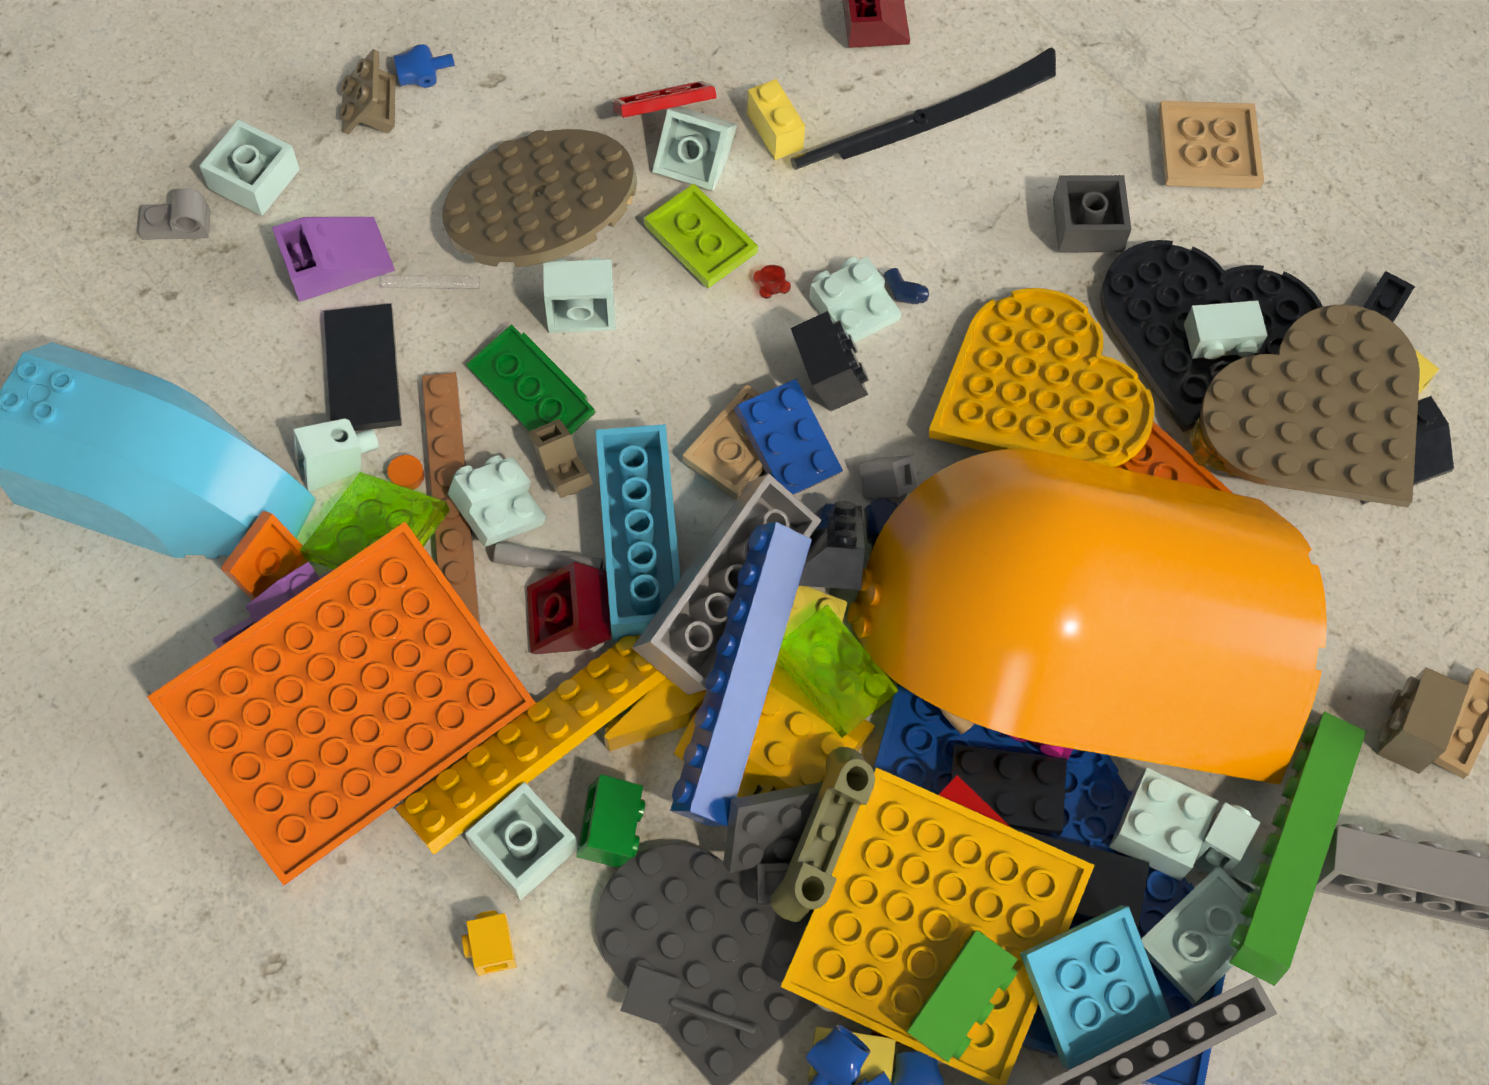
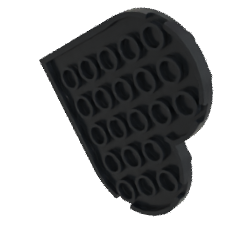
[1101,240,1323,432]

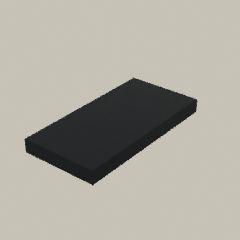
[324,303,402,431]

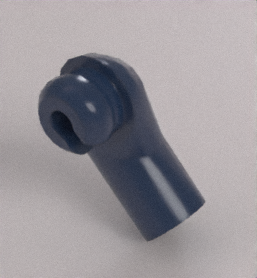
[884,268,929,304]

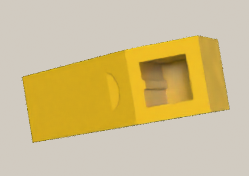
[604,678,706,752]

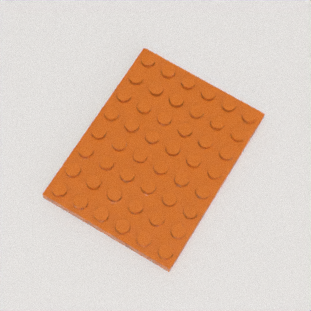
[147,522,536,886]

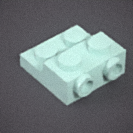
[809,257,902,342]
[448,456,546,547]

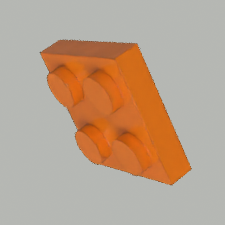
[220,511,312,600]

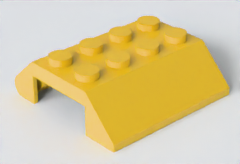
[674,665,875,798]

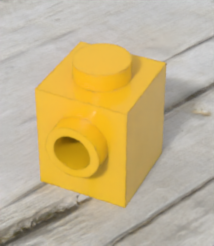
[462,910,517,976]

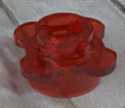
[753,265,791,299]

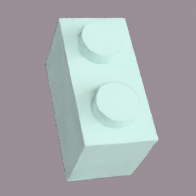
[1184,301,1267,359]

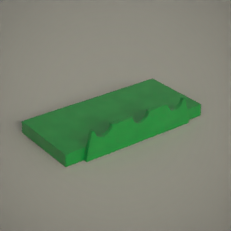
[466,324,596,435]

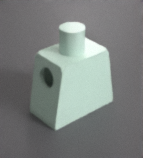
[293,419,379,492]

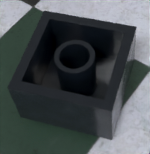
[790,311,869,411]

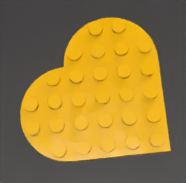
[929,288,1154,467]

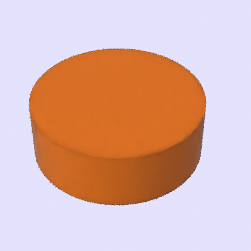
[388,455,424,491]

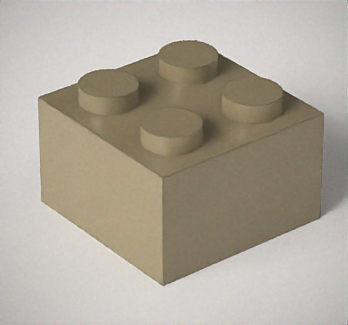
[1377,667,1469,774]

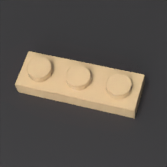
[1433,668,1489,779]

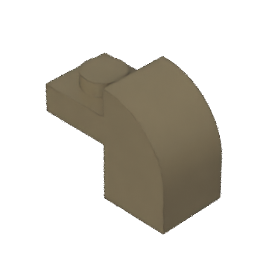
[528,419,593,498]

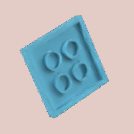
[1020,905,1171,1069]

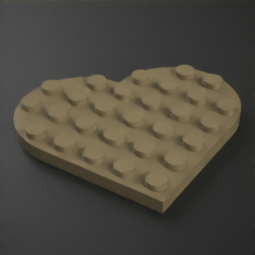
[1200,304,1420,508]

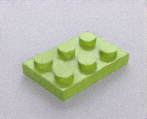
[644,184,758,288]

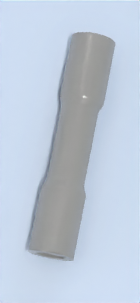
[494,542,603,571]

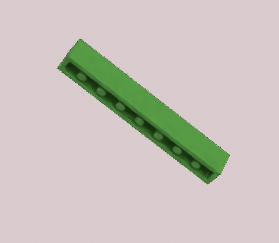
[1229,711,1366,986]

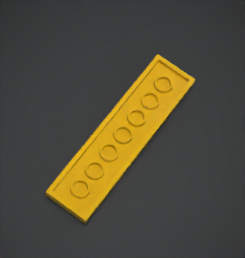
[395,635,667,855]

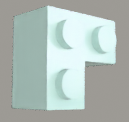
[1193,802,1267,894]

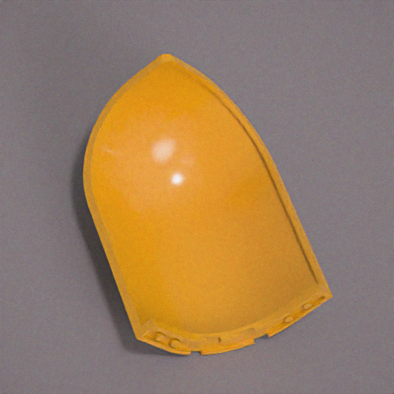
[847,449,1327,785]

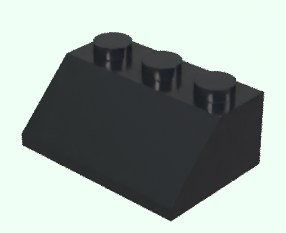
[1360,396,1454,505]
[798,501,865,590]

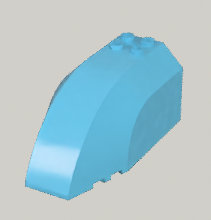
[0,342,316,559]

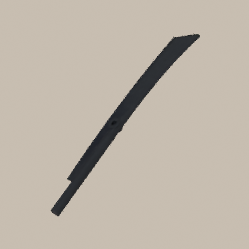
[791,47,1056,170]

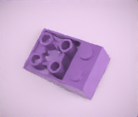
[272,217,395,302]

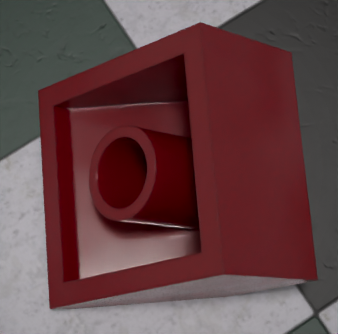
[527,562,612,654]

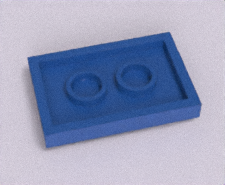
[734,379,843,495]

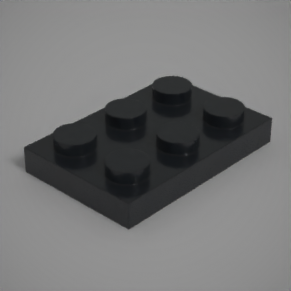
[950,744,1067,836]

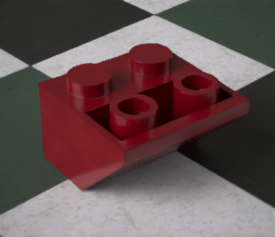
[842,0,910,48]

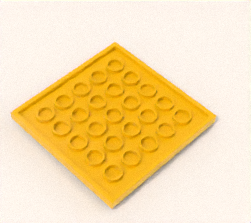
[781,767,1094,1085]

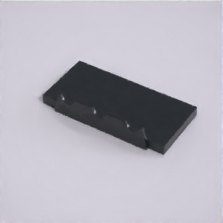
[1011,827,1150,930]

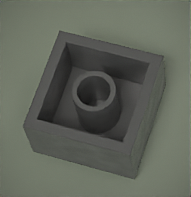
[1053,175,1132,253]

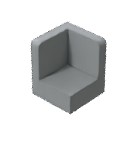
[859,456,917,498]

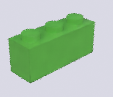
[905,930,1018,1062]

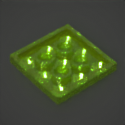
[300,472,450,569]

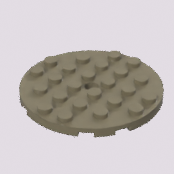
[442,129,637,267]

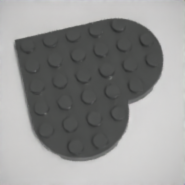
[597,844,818,1085]

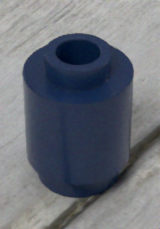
[864,498,899,550]

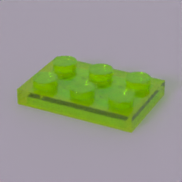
[777,604,899,738]

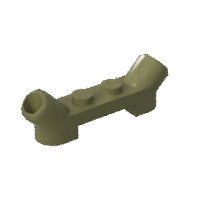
[770,747,875,922]

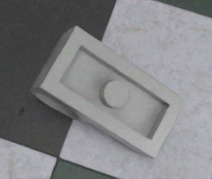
[139,189,211,240]

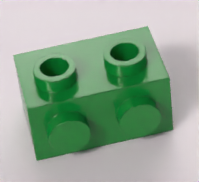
[576,774,645,868]

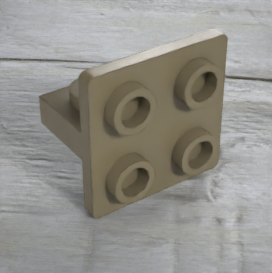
[340,49,396,135]

